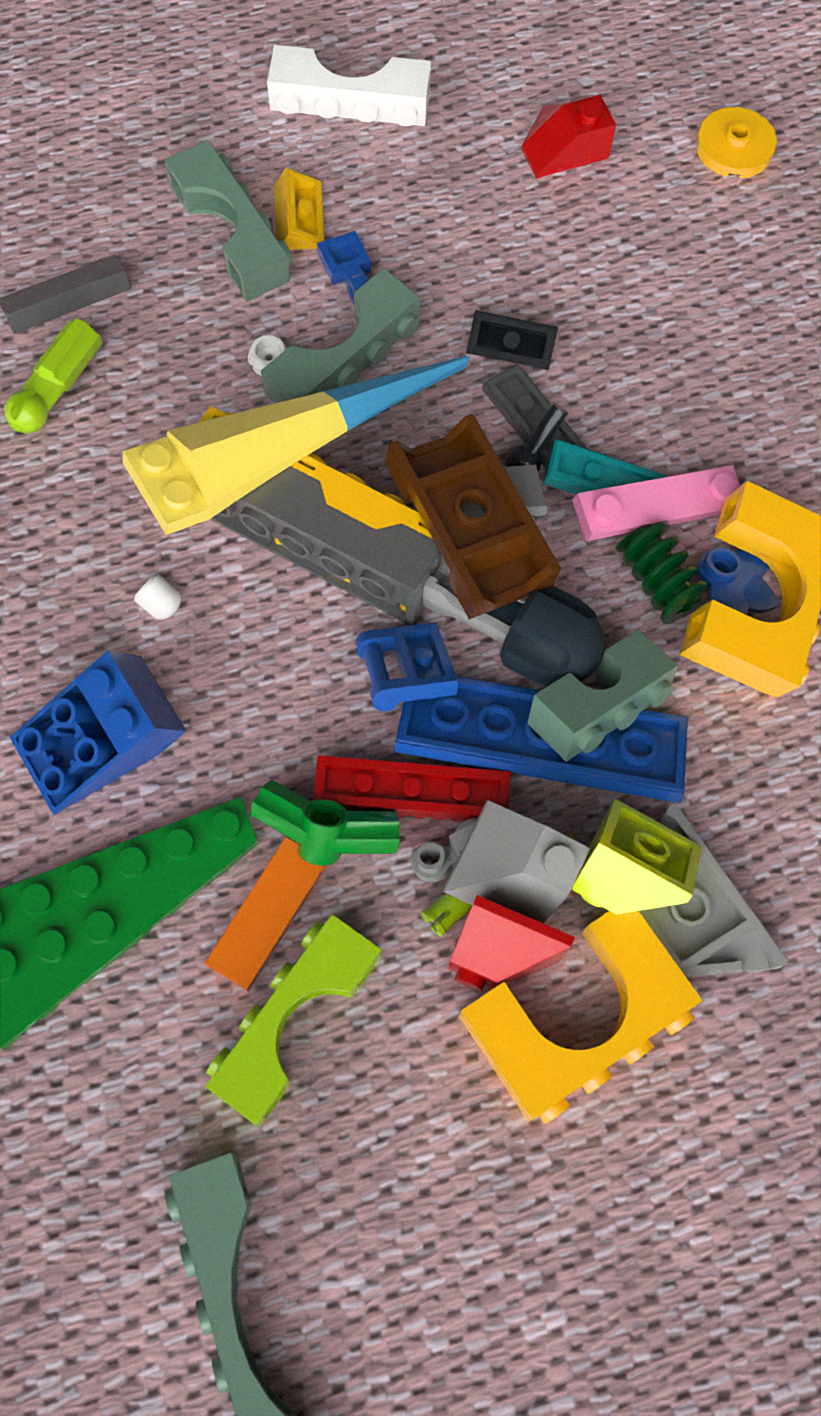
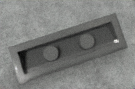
[0,255,131,334]

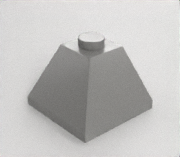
[443,800,591,924]

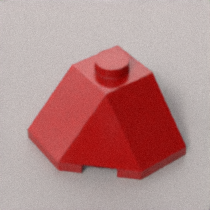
[521,94,616,179]

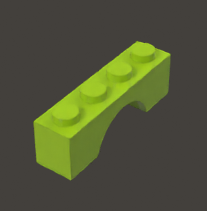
[205,914,382,1127]

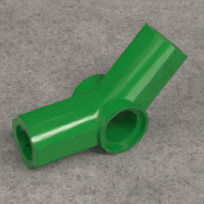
[251,780,400,866]

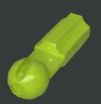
[4,318,103,434]

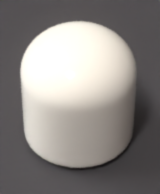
[134,573,181,620]

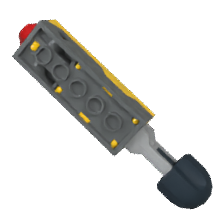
[198,406,605,686]

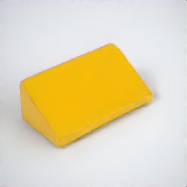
[274,168,325,250]

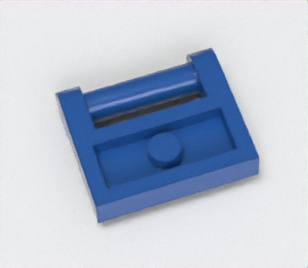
[355,622,458,711]

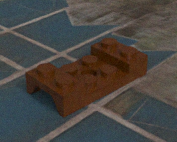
[385,414,561,620]

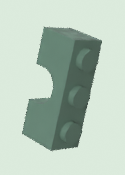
[527,629,678,762]

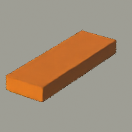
[204,837,328,992]

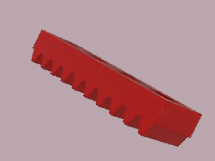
[313,755,511,822]

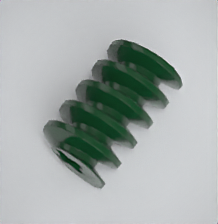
[616,521,708,624]

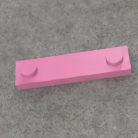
[572,465,740,541]

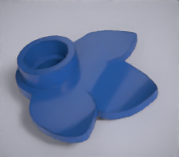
[697,547,780,615]

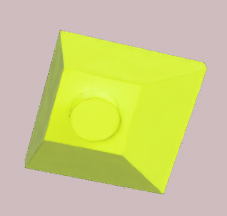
[572,798,702,915]

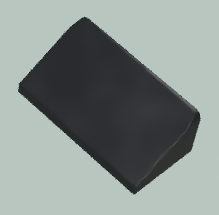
[466,310,558,370]

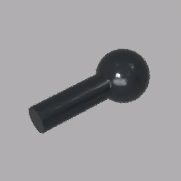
[506,403,568,472]

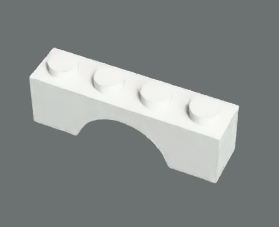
[267,45,431,126]

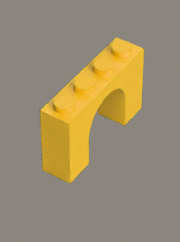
[679,481,821,697]
[459,911,703,1124]

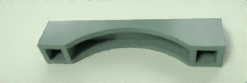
[165,1152,298,1416]

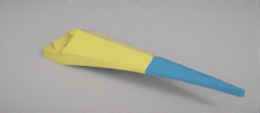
[123,356,470,535]

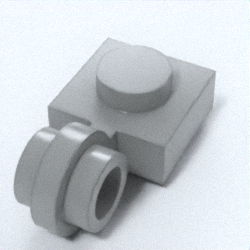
[411,818,478,882]

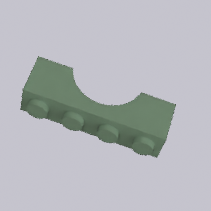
[164,140,293,302]
[261,268,420,403]

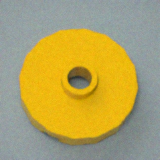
[696,107,777,178]

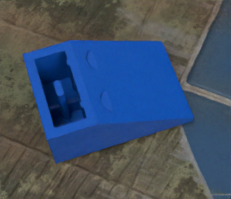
[10,650,186,815]

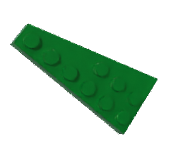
[0,797,259,1050]

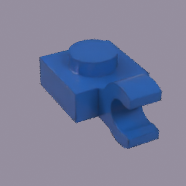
[317,231,371,304]

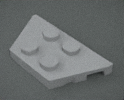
[639,803,789,978]

